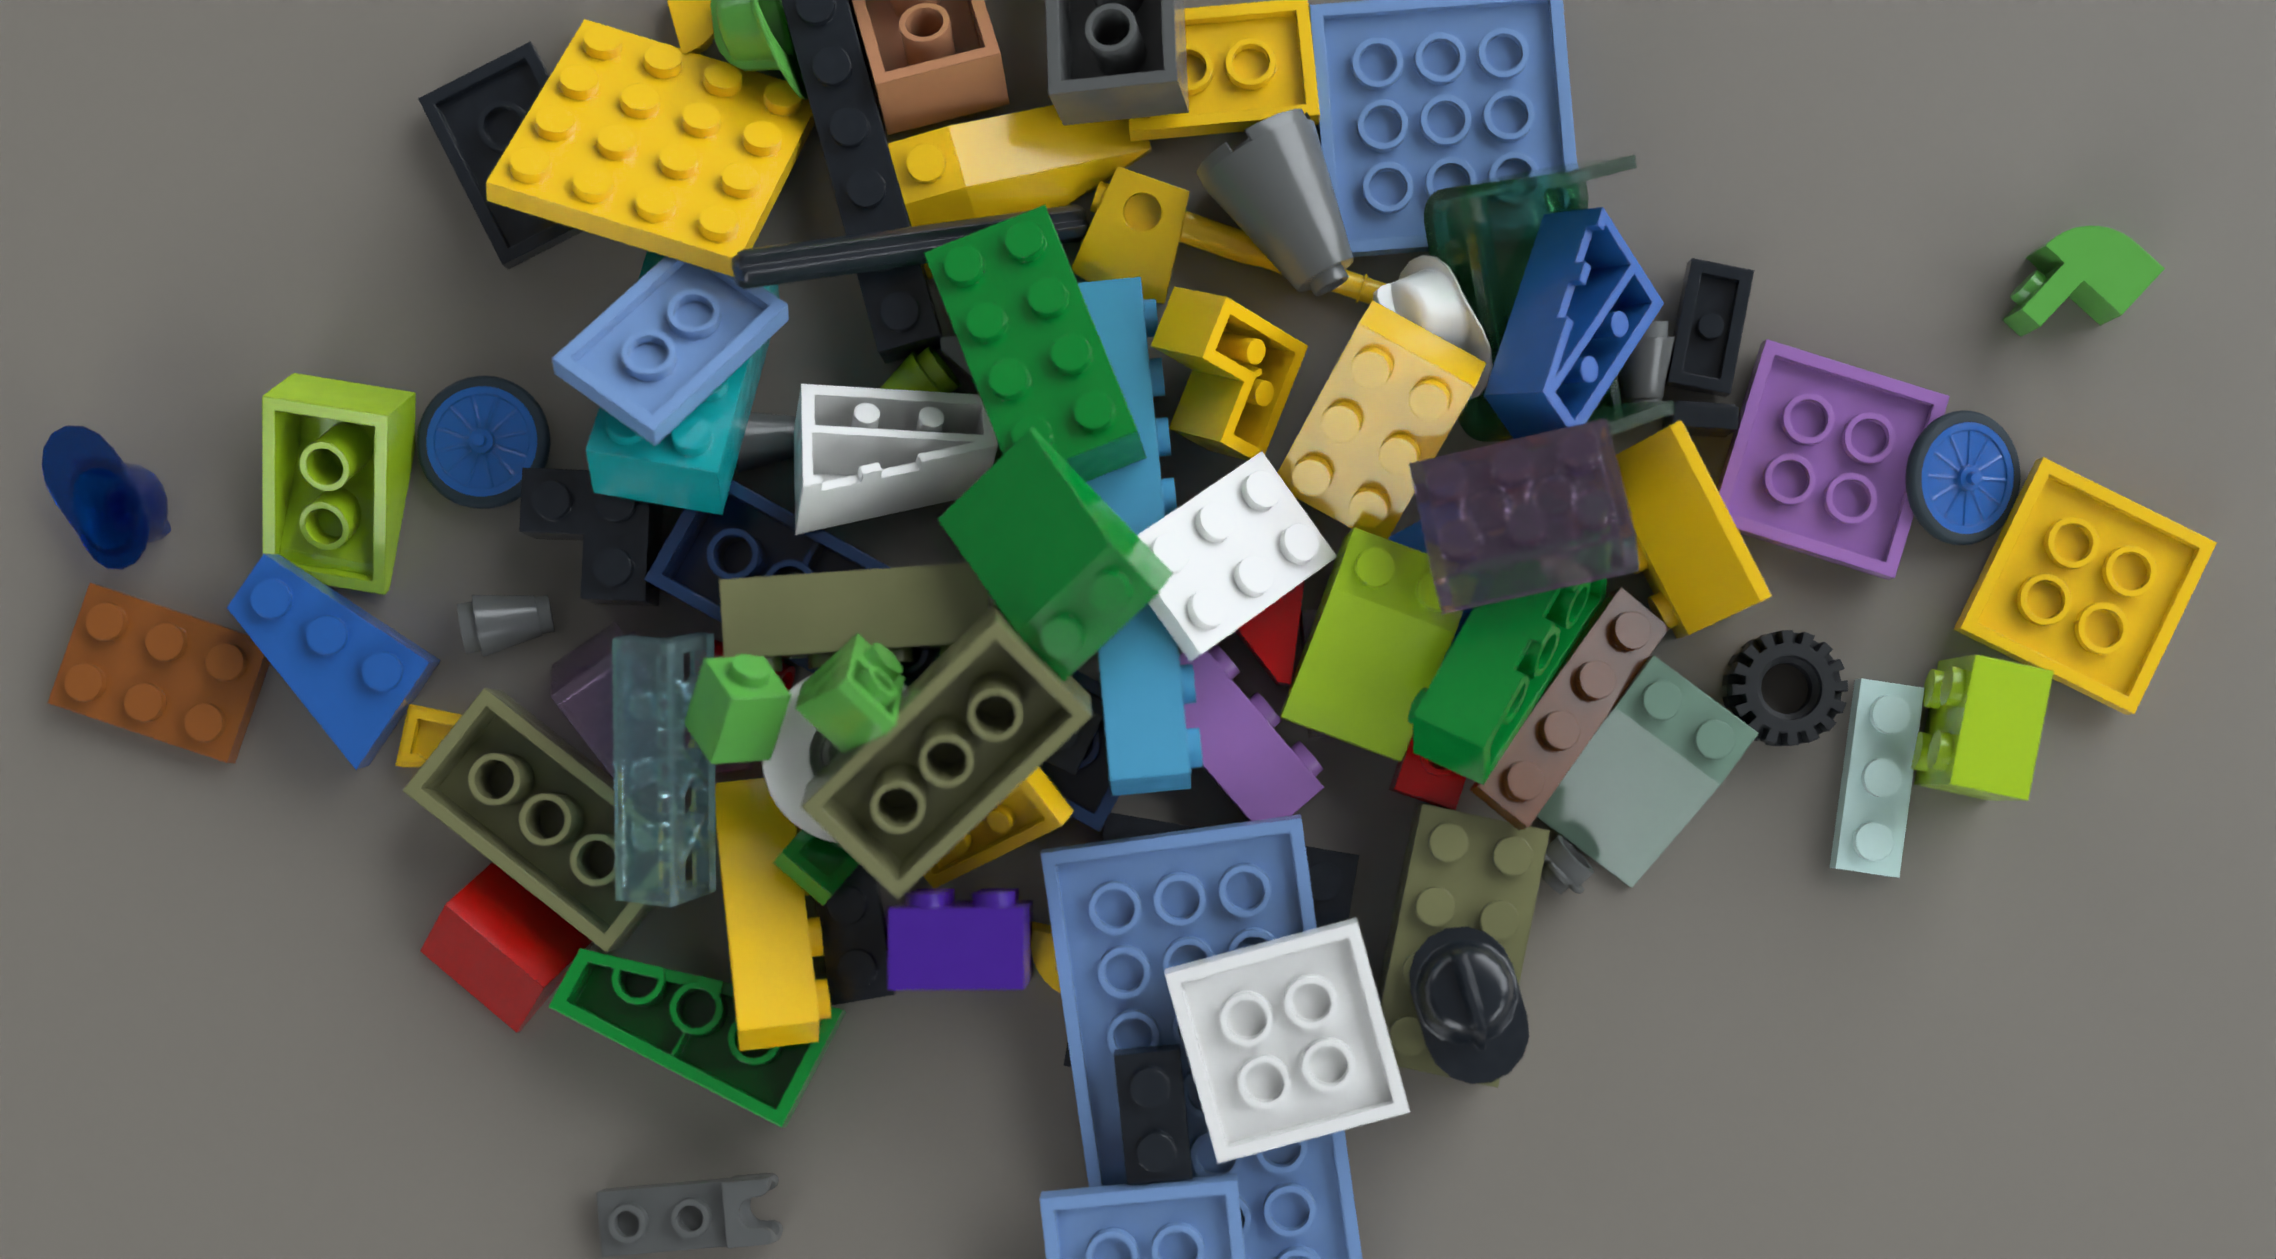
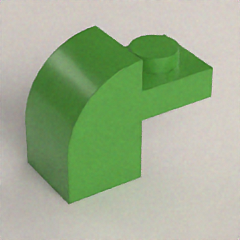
[2002,225,2165,337]

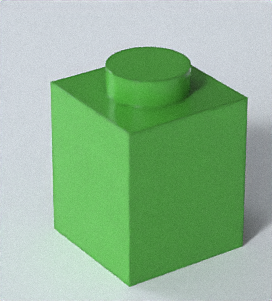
[684,654,792,764]

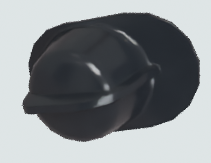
[1409,926,1529,1084]

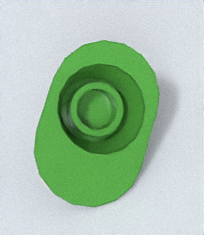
[710,0,808,100]

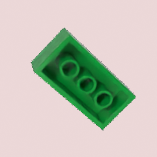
[924,205,1147,482]

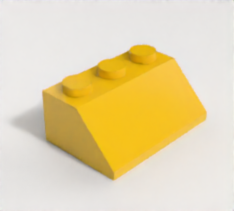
[1589,420,1772,639]

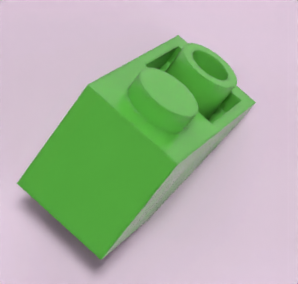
[795,632,905,754]

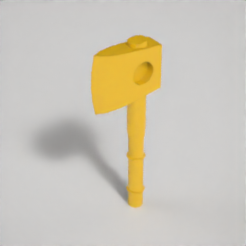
[1071,166,1386,305]

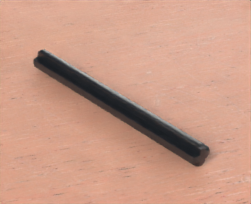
[731,204,1089,289]

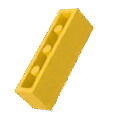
[712,778,831,1051]

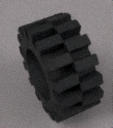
[1722,630,1848,746]

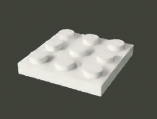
[1165,917,1410,1163]

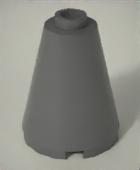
[1196,109,1354,296]

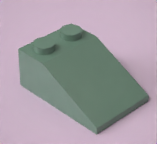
[1536,655,1759,888]

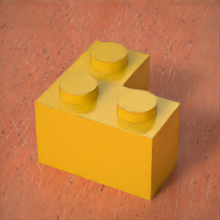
[1150,286,1308,461]

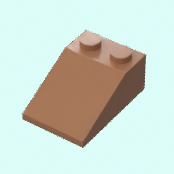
[851,0,1010,135]

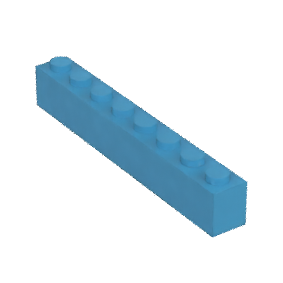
[1078,277,1203,796]

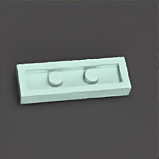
[1830,678,1925,878]

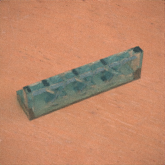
[612,632,716,907]

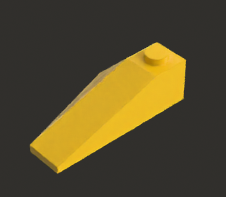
[887,105,1152,280]

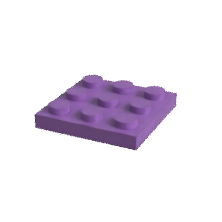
[1717,339,1950,580]

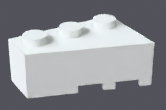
[793,384,998,535]

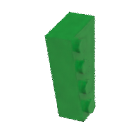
[1408,490,1611,785]
[548,948,846,1128]

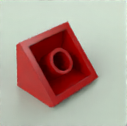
[420,862,594,1033]

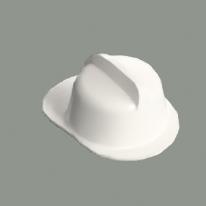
[1373,255,1493,400]

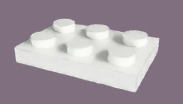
[1137,452,1337,662]

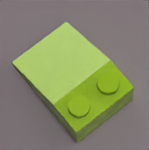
[262,373,416,595]
[1279,527,1477,762]

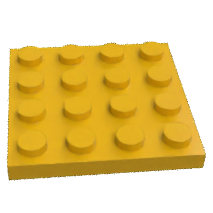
[486,19,815,277]

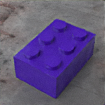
[888,888,1033,990]

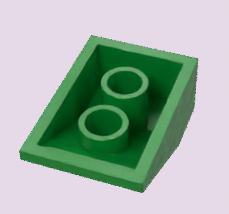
[938,427,1173,681]

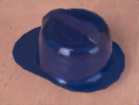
[41,425,171,570]

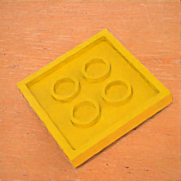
[1953,457,2217,715]

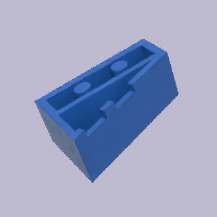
[1484,207,1664,442]
[227,553,441,770]

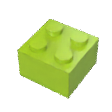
[1911,654,2054,801]

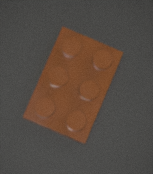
[47,583,270,763]

